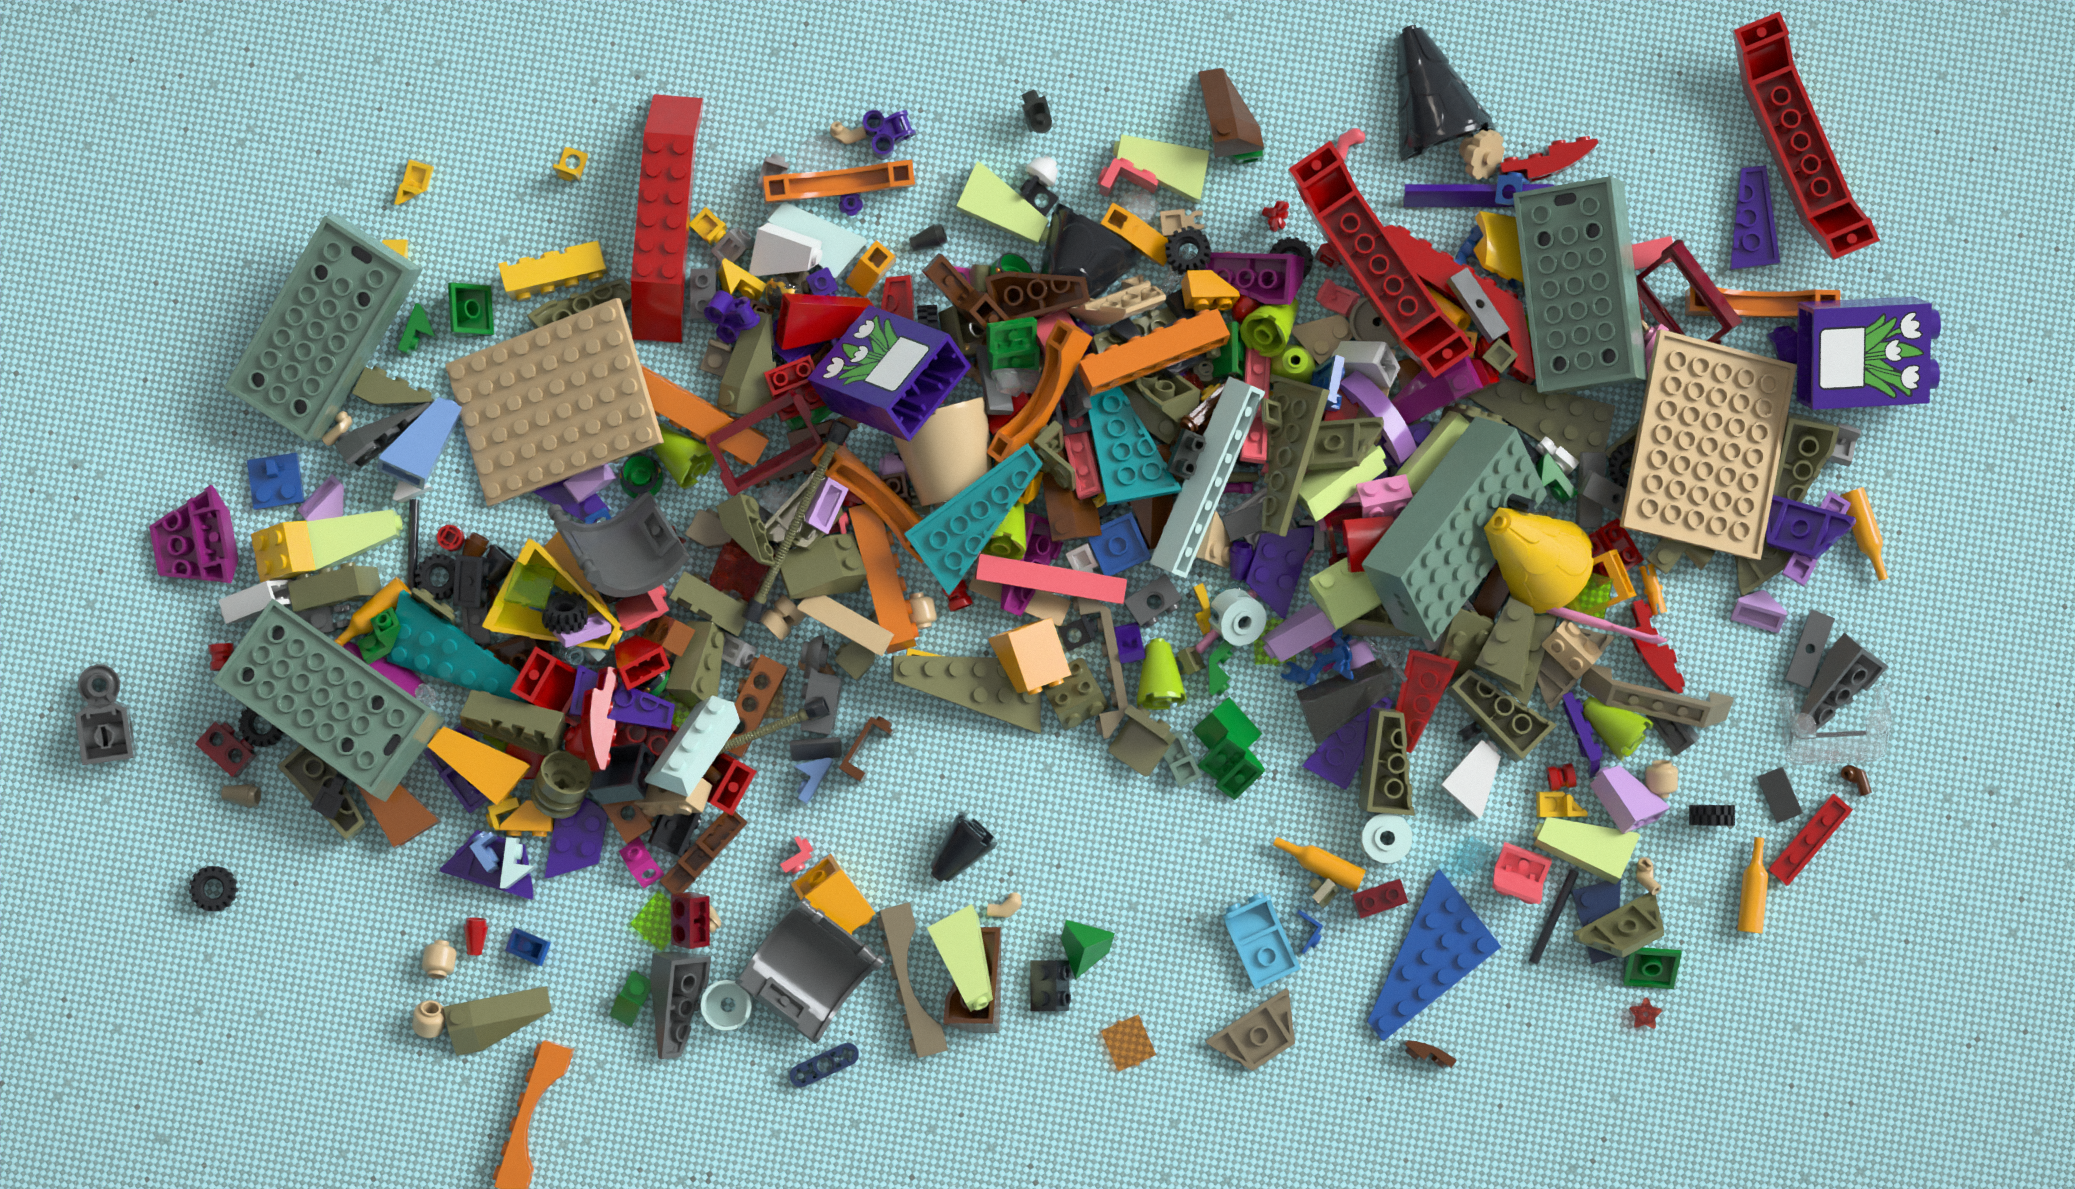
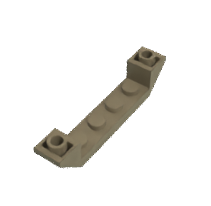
[1072,597,1128,740]
[1580,664,1734,728]

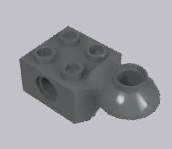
[797,634,842,735]
[75,664,136,765]

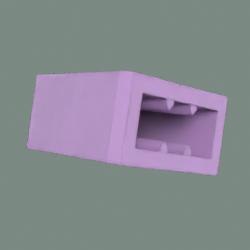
[1261,603,1336,662]
[1590,765,1670,834]

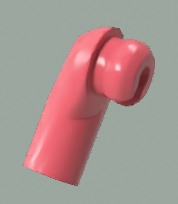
[1336,128,1365,160]

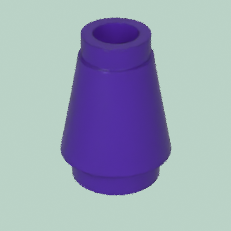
[1230,541,1254,580]

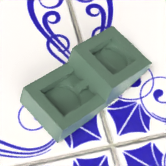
[1164,730,1202,788]

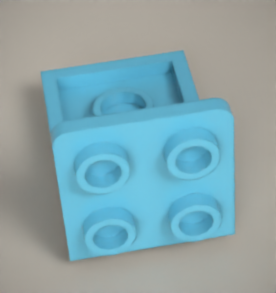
[1221,892,1301,990]

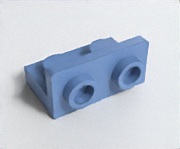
[469,831,500,874]

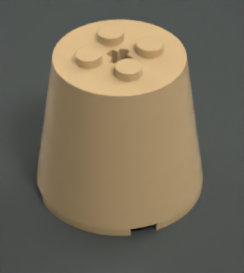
[892,396,993,508]

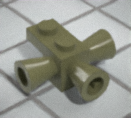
[1646,537,1716,575]

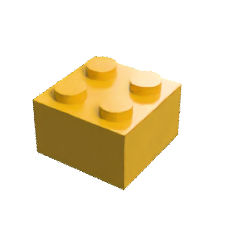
[251,521,316,583]

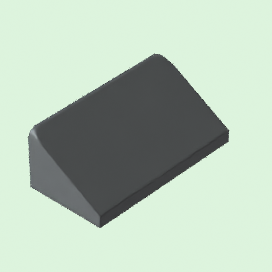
[1646,715,1699,756]
[789,737,842,761]
[1757,767,1803,823]

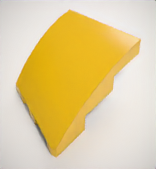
[1473,211,1525,288]

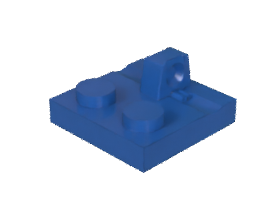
[1310,355,1345,412]
[247,452,305,510]
[1088,512,1152,576]

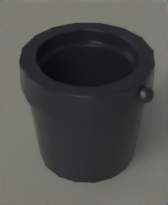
[486,544,516,585]

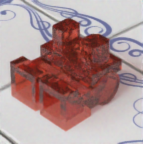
[708,538,776,602]

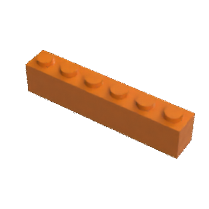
[1077,308,1230,397]
[640,364,769,466]
[848,504,920,654]

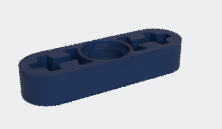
[790,1043,859,1087]

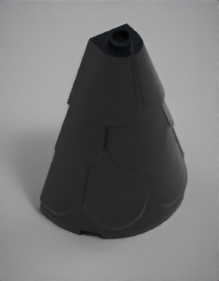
[1396,25,1496,161]
[1036,203,1142,320]

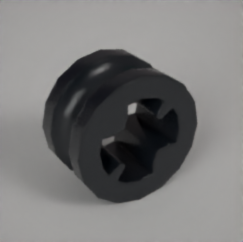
[1457,721,1482,743]

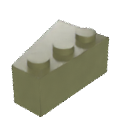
[287,562,382,612]
[669,571,749,638]
[1475,597,1536,692]
[666,621,725,711]

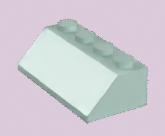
[645,695,740,797]

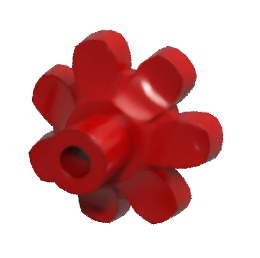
[1262,200,1289,232]

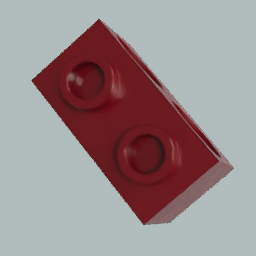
[195,721,257,778]
[1350,878,1409,919]
[671,892,710,949]

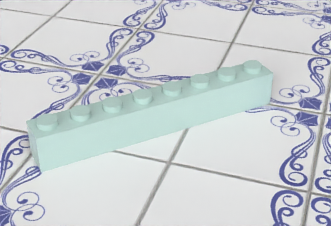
[1150,377,1265,578]

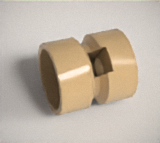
[761,594,806,641]

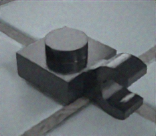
[310,773,348,820]

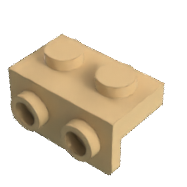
[1542,619,1603,679]

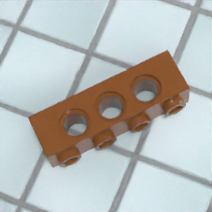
[728,654,789,758]
[586,760,654,844]

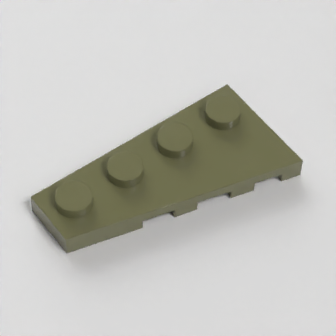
[1090,306,1177,355]

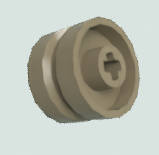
[1349,297,1398,349]

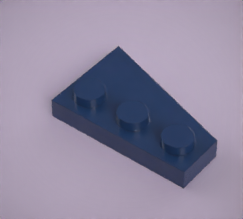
[1571,879,1621,964]

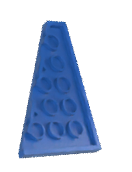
[1367,869,1502,1041]

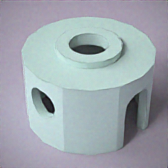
[1209,588,1266,646]
[1360,813,1412,864]
[701,979,754,1031]

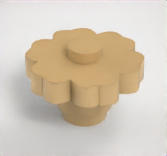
[1459,129,1505,180]

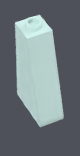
[768,202,869,282]

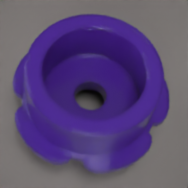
[838,194,863,216]

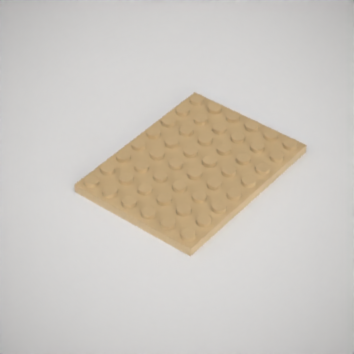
[445,298,664,506]
[1620,329,1797,561]

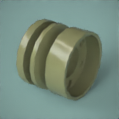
[530,750,593,819]

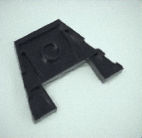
[1108,288,1208,379]

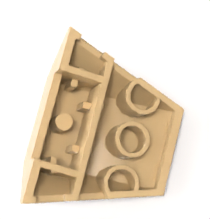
[1066,274,1166,326]

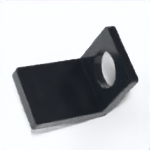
[1020,175,1059,217]
[1052,401,1091,436]
[1058,614,1098,652]

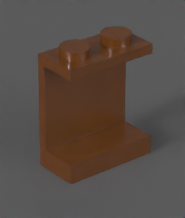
[839,716,894,783]

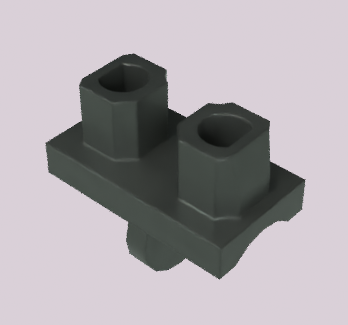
[1021,89,1053,134]
[1165,428,1207,480]

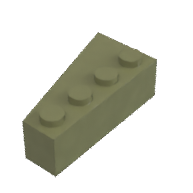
[277,745,367,843]

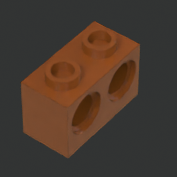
[641,614,696,657]

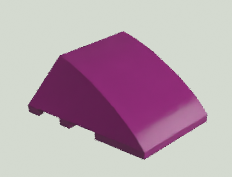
[149,485,239,583]

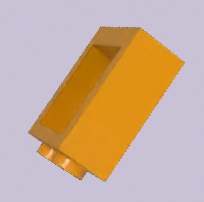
[1567,549,1636,615]

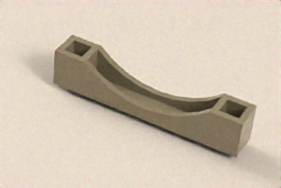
[685,508,826,601]
[877,902,948,1058]

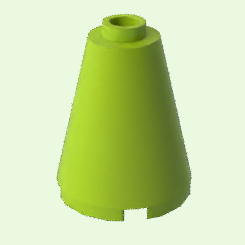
[1240,297,1299,357]
[1270,344,1316,386]
[652,423,715,489]
[980,501,1026,561]
[1136,638,1187,710]
[1582,695,1654,762]

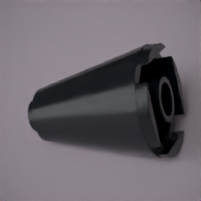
[930,811,998,882]

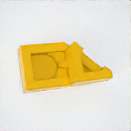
[394,159,435,205]
[1193,583,1211,635]
[1536,792,1588,817]

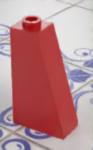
[775,293,875,350]

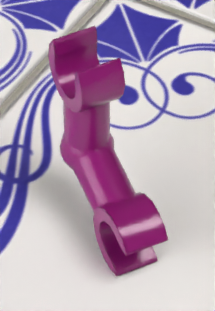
[1220,482,1253,498]

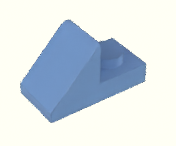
[794,758,834,804]

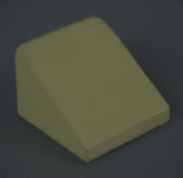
[1261,398,1282,431]

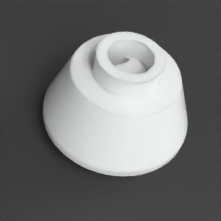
[1026,155,1058,187]

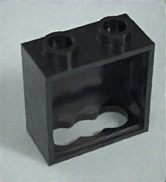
[589,742,656,804]

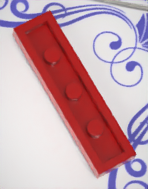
[1767,793,1853,886]

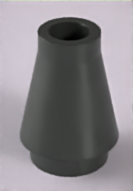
[909,224,948,252]

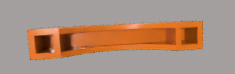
[761,159,915,204]
[1685,286,1841,319]
[987,319,1093,463]
[810,442,924,564]
[492,1040,575,1189]

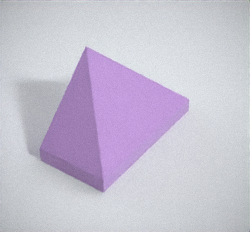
[563,464,618,504]
[297,474,344,521]
[805,477,848,534]
[1730,590,1787,633]

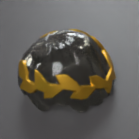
[765,276,803,311]

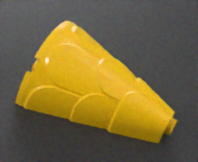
[1484,507,1594,613]
[482,538,623,650]

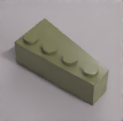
[1446,670,1557,763]
[459,690,566,756]
[1358,707,1415,816]

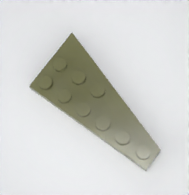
[1261,374,1330,537]
[1467,377,1615,467]
[891,655,1041,734]

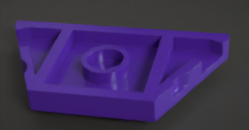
[1766,495,1856,560]
[1244,526,1315,619]
[544,796,608,878]
[439,830,534,900]

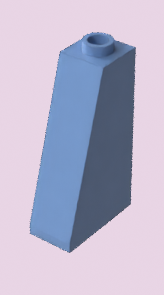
[377,397,462,490]

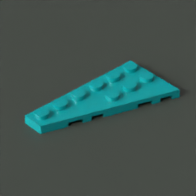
[1080,360,1182,505]
[904,443,1043,596]
[387,590,529,704]

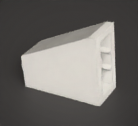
[749,223,822,276]
[1331,341,1400,388]
[219,579,295,624]
[1439,740,1501,819]

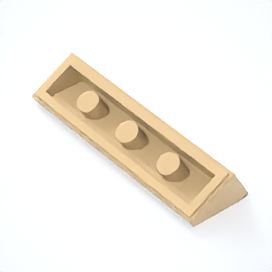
[968,571,1071,626]
[796,595,894,656]

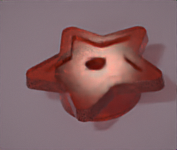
[1182,371,1204,401]
[1629,997,1662,1029]

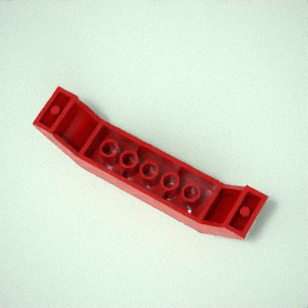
[1732,11,1880,260]
[631,94,704,344]
[1288,141,1476,379]
[1314,225,1536,385]
[510,646,757,816]

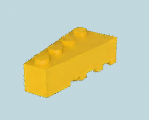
[498,240,608,302]

